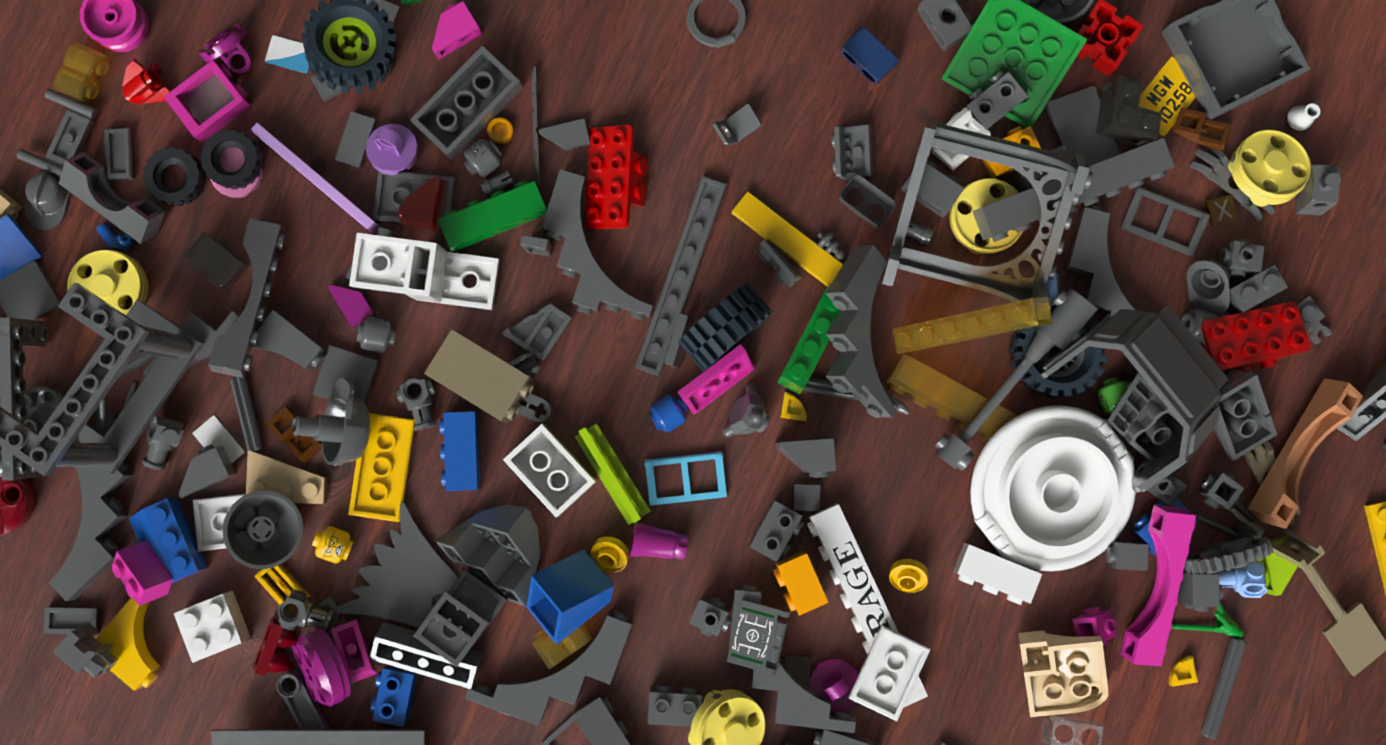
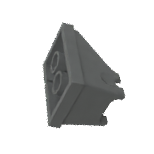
[1214,368,1277,461]

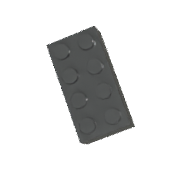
[410,46,523,161]

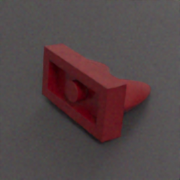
[253,617,298,676]

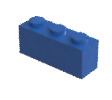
[440,412,481,491]

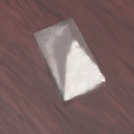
[1041,714,1104,745]

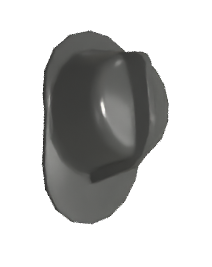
[25,171,70,230]
[1187,258,1230,317]

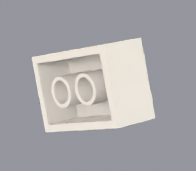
[503,424,597,518]

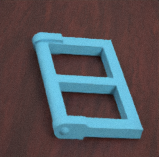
[644,451,727,506]

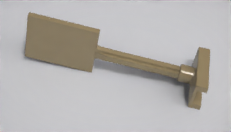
[1271,529,1386,677]

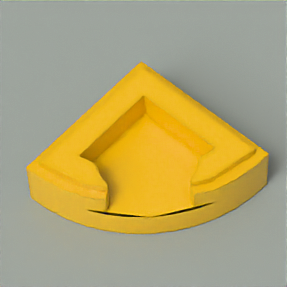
[780,392,807,422]
[1169,655,1198,687]

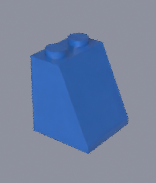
[526,550,614,644]

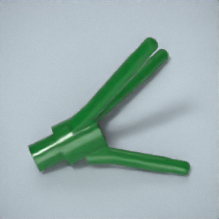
[1172,602,1244,639]

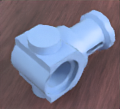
[1215,561,1267,598]

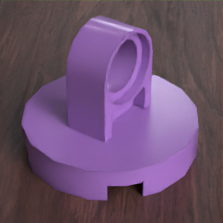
[366,124,419,175]

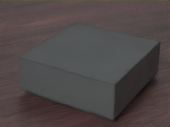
[793,484,820,511]

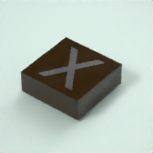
[1204,195,1239,226]

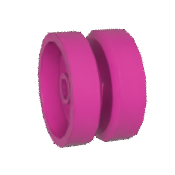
[80,0,149,52]

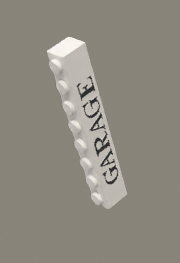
[807,503,928,707]

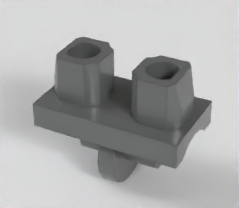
[1136,459,1187,507]

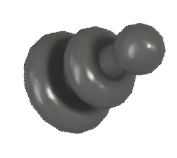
[817,232,845,260]

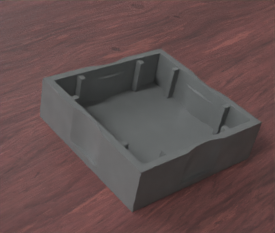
[1161,0,1310,120]

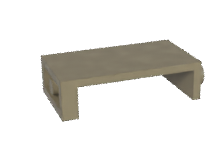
[424,329,535,424]

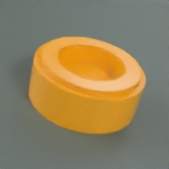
[487,117,514,144]

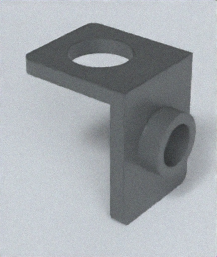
[712,104,762,146]

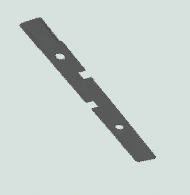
[531,66,540,186]

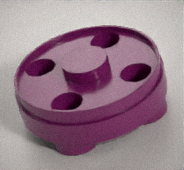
[292,629,350,707]

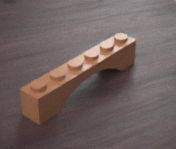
[1247,378,1364,529]

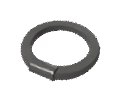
[686,0,746,48]

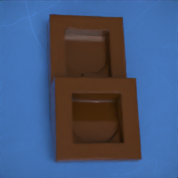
[1173,108,1232,151]
[267,406,322,463]

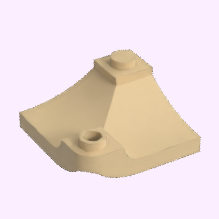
[1018,630,1108,717]

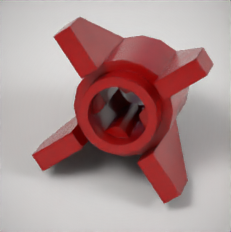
[122,58,172,105]

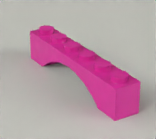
[1120,505,1196,666]

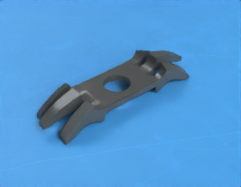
[1189,146,1275,222]

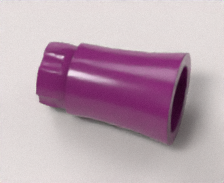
[630,521,688,559]

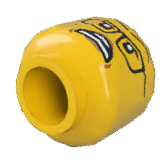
[312,526,353,564]

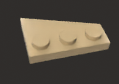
[246,451,327,504]

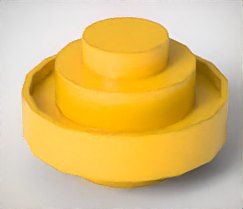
[590,536,630,573]
[889,559,929,593]

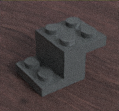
[413,569,508,667]

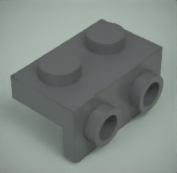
[831,124,874,180]

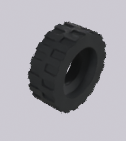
[200,129,263,190]
[143,147,206,207]

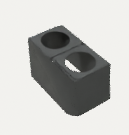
[838,175,895,229]

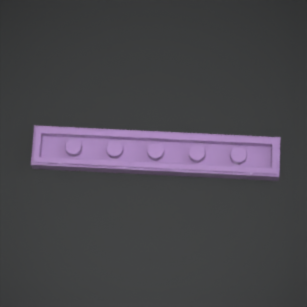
[251,123,379,232]

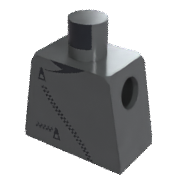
[1295,165,1341,216]

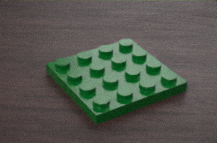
[942,0,1087,128]

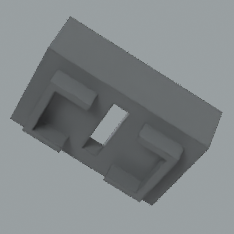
[758,240,802,288]

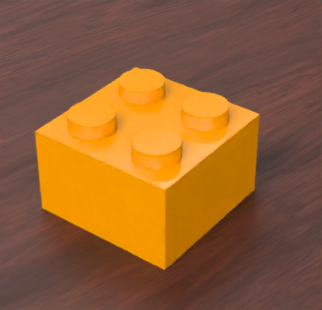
[773,550,829,616]

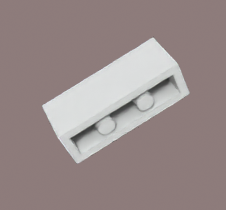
[953,543,1042,605]

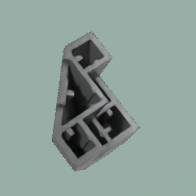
[436,504,540,606]

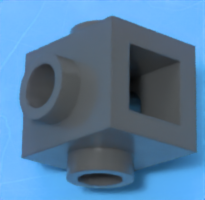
[1218,239,1264,278]
[1198,471,1244,510]
[690,596,732,637]

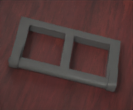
[1120,186,1210,257]

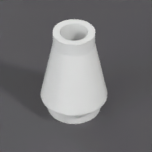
[1287,104,1320,131]

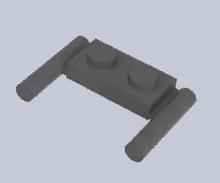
[17,89,97,177]

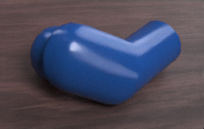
[96,223,133,251]

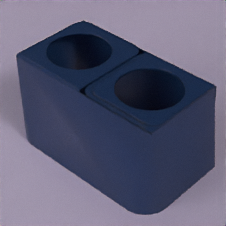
[841,26,899,86]

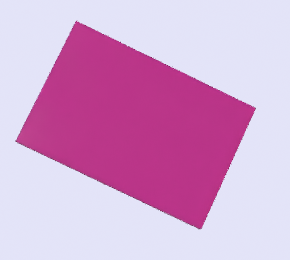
[678,344,755,415]

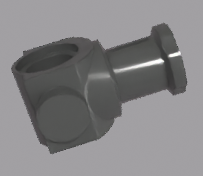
[396,379,437,431]
[142,416,184,470]
[278,590,335,633]

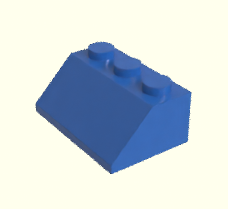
[129,497,208,584]

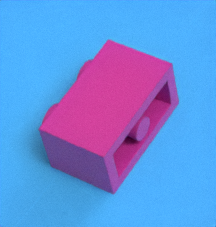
[112,541,173,606]

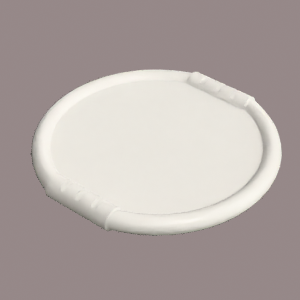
[970,406,1136,571]

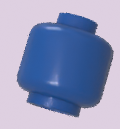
[648,394,688,433]

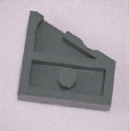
[502,304,573,361]

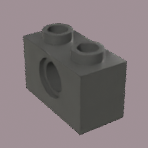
[917,0,973,52]

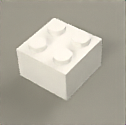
[174,591,251,663]

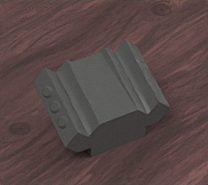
[1108,373,1183,463]

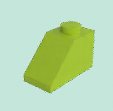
[1257,536,1298,596]

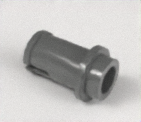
[480,170,514,198]
[906,221,934,245]

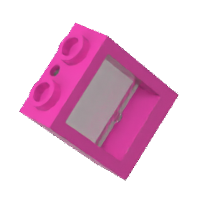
[164,60,251,143]

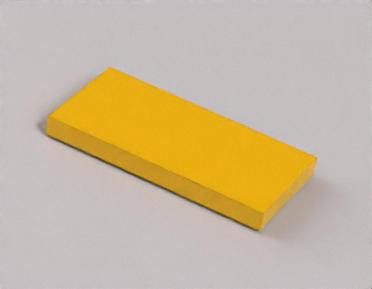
[348,413,416,522]

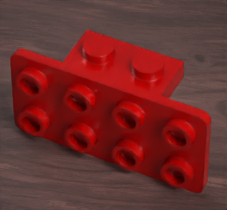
[584,125,648,230]
[1201,302,1311,372]

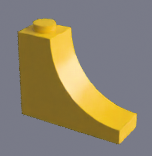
[96,598,161,691]

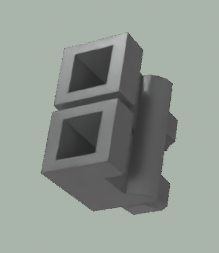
[53,624,118,678]

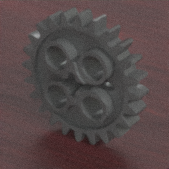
[1184,537,1273,574]

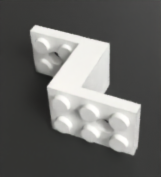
[349,233,500,310]

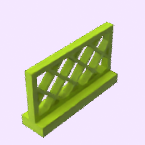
[575,423,651,525]

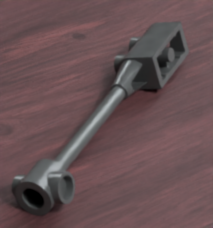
[935,289,1098,471]

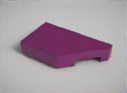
[328,285,376,328]

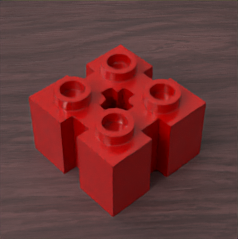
[1077,0,1144,76]

